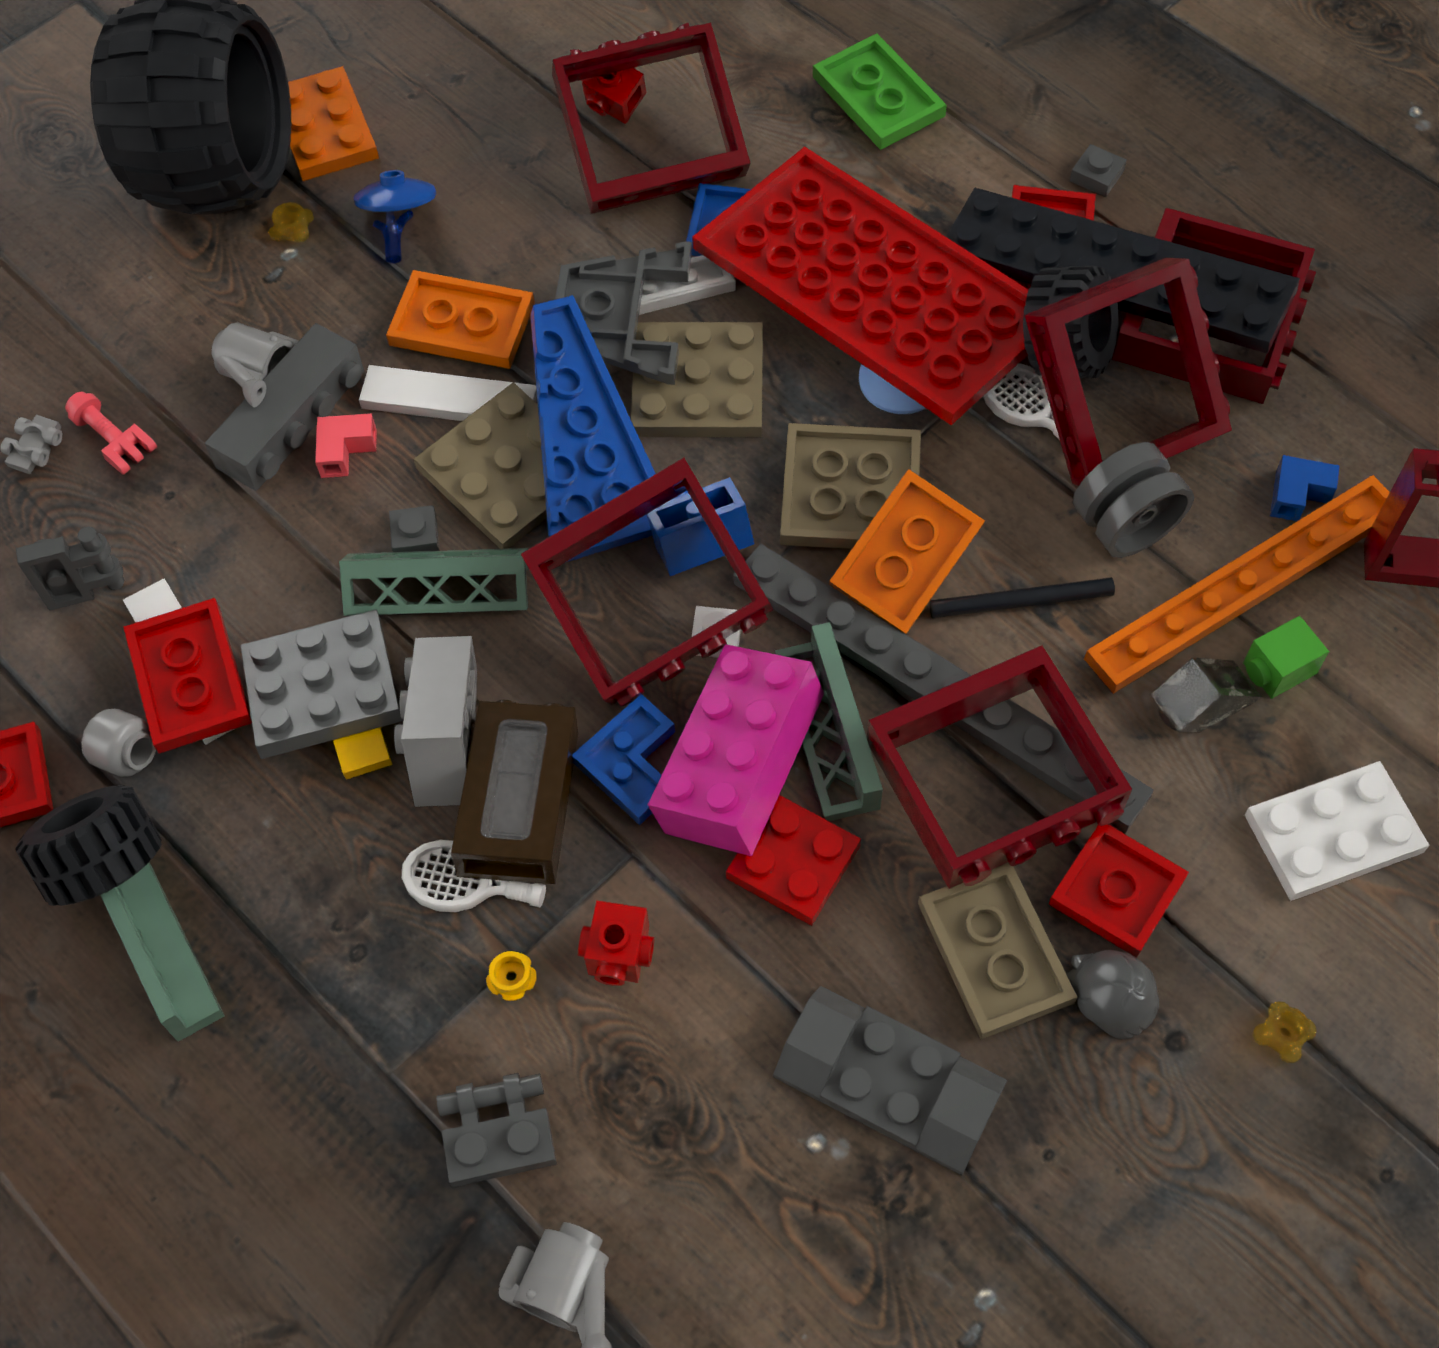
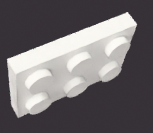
[1244,761,1430,901]

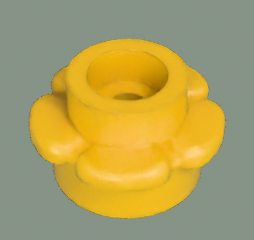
[486,951,537,1001]

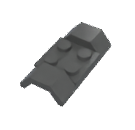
[773,986,1007,1175]

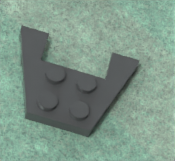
[555,241,692,385]

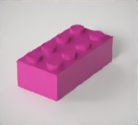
[648,644,824,856]

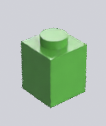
[1243,616,1330,699]

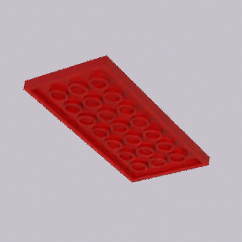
[692,146,1028,425]

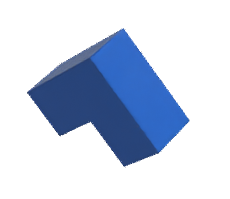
[1270,455,1340,521]

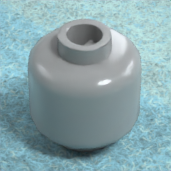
[81,709,156,777]

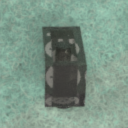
[1151,658,1262,732]

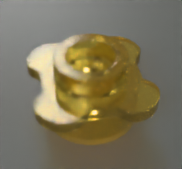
[269,202,314,242]
[1253,1001,1317,1063]

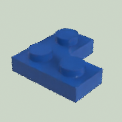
[572,694,675,825]

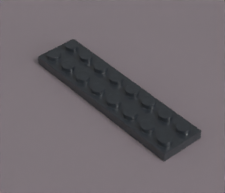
[946,187,1300,354]

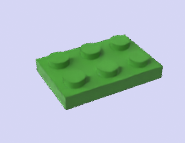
[813,33,947,150]

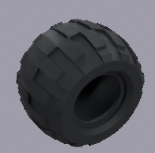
[90,0,291,214]

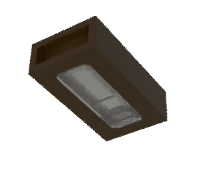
[451,700,578,884]

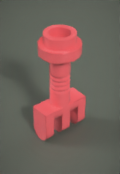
[65,391,157,475]

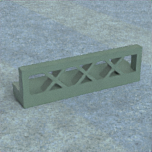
[339,548,529,616]
[775,622,883,821]
[100,862,225,1042]

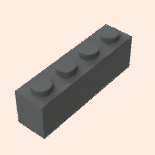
[205,323,364,491]

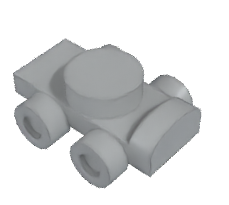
[1,415,62,474]

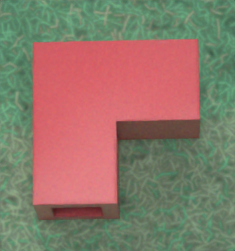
[315,413,377,478]

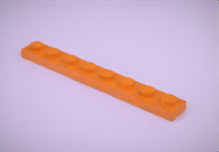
[1084,475,1390,694]

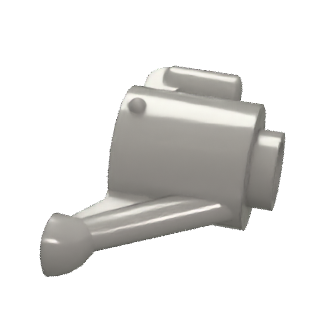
[212,322,299,408]
[499,1222,612,1348]

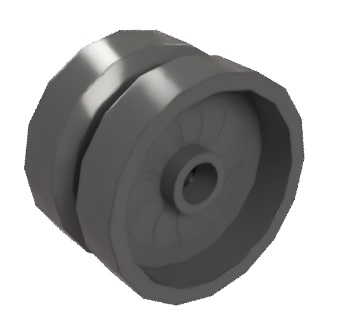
[1072,442,1195,558]

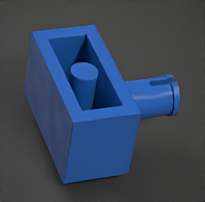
[646,477,754,576]

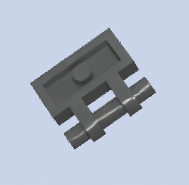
[16,526,124,611]
[436,1073,557,1188]

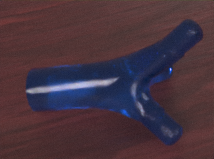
[373,210,414,264]

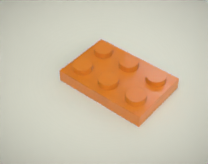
[288,66,379,181]
[386,270,535,369]
[829,469,985,634]

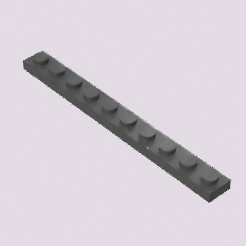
[733,543,1154,834]

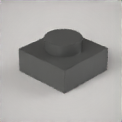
[1070,144,1127,197]
[389,505,439,552]

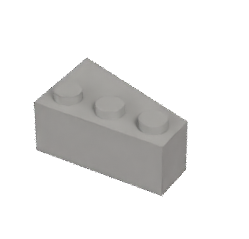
[394,636,477,807]

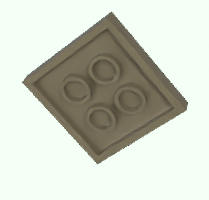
[631,322,763,437]
[414,382,547,549]
[780,423,921,549]

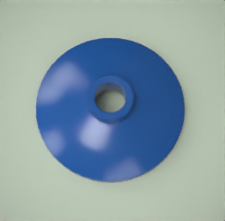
[354,170,436,212]

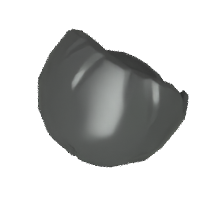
[1067,950,1159,1039]

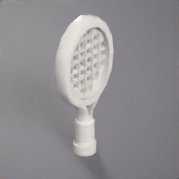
[983,363,1060,440]
[401,839,546,912]

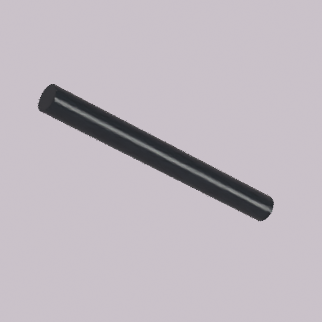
[929,577,1115,619]

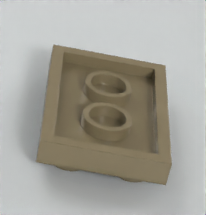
[918,863,1077,1040]

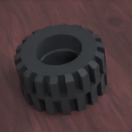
[1023,266,1118,378]
[15,785,162,906]

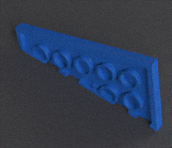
[530,295,656,563]

